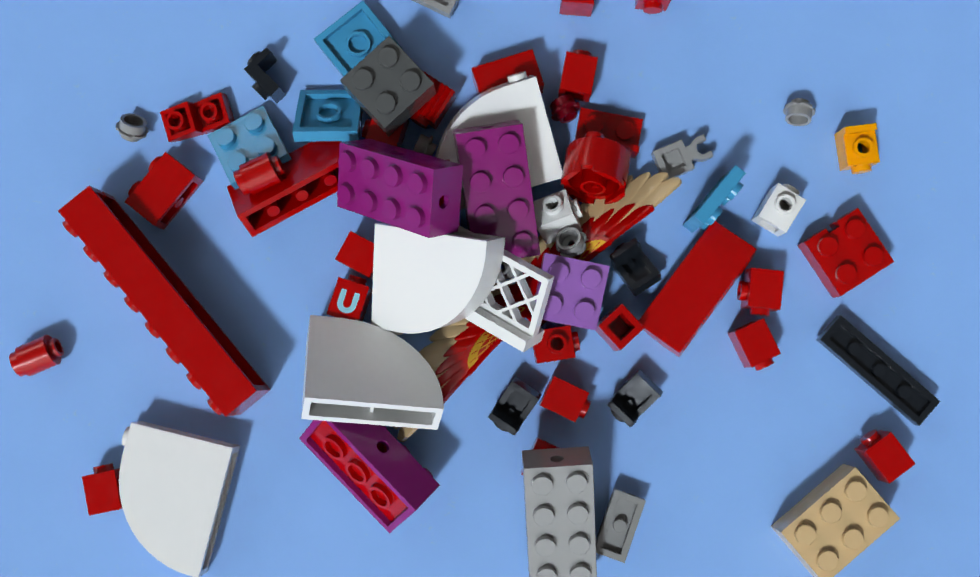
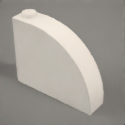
[435,71,563,210]
[371,222,505,335]
[301,315,444,430]
[119,421,240,577]

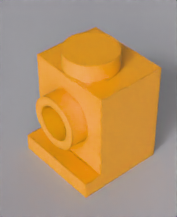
[834,123,880,174]

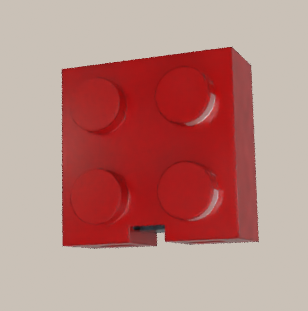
[797,208,894,298]

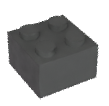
[340,36,436,137]

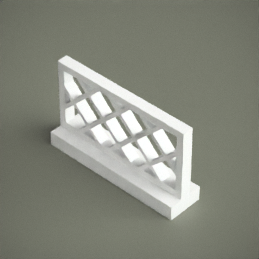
[458,225,554,352]

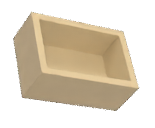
[770,464,900,577]

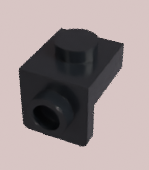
[244,48,286,103]
[610,238,662,297]
[608,369,663,427]
[488,376,542,435]

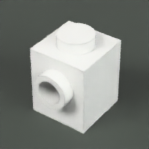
[751,183,806,237]
[533,189,584,244]

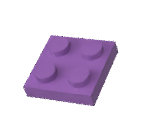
[531,253,610,331]

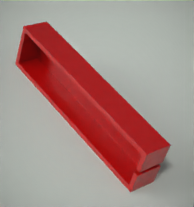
[58,185,271,417]

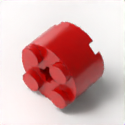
[561,131,631,204]

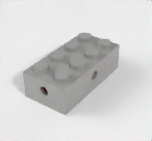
[522,446,597,577]

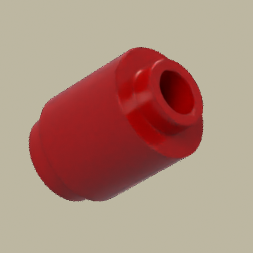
[233,152,286,195]
[9,335,64,377]

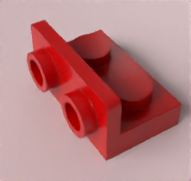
[574,107,643,158]

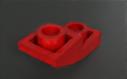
[160,92,235,142]

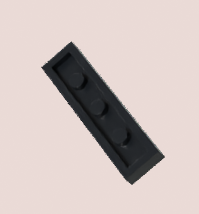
[816,315,940,426]

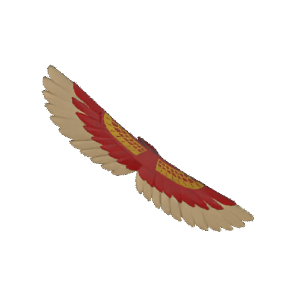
[393,172,682,442]

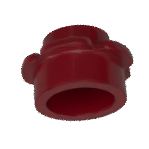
[550,95,580,123]

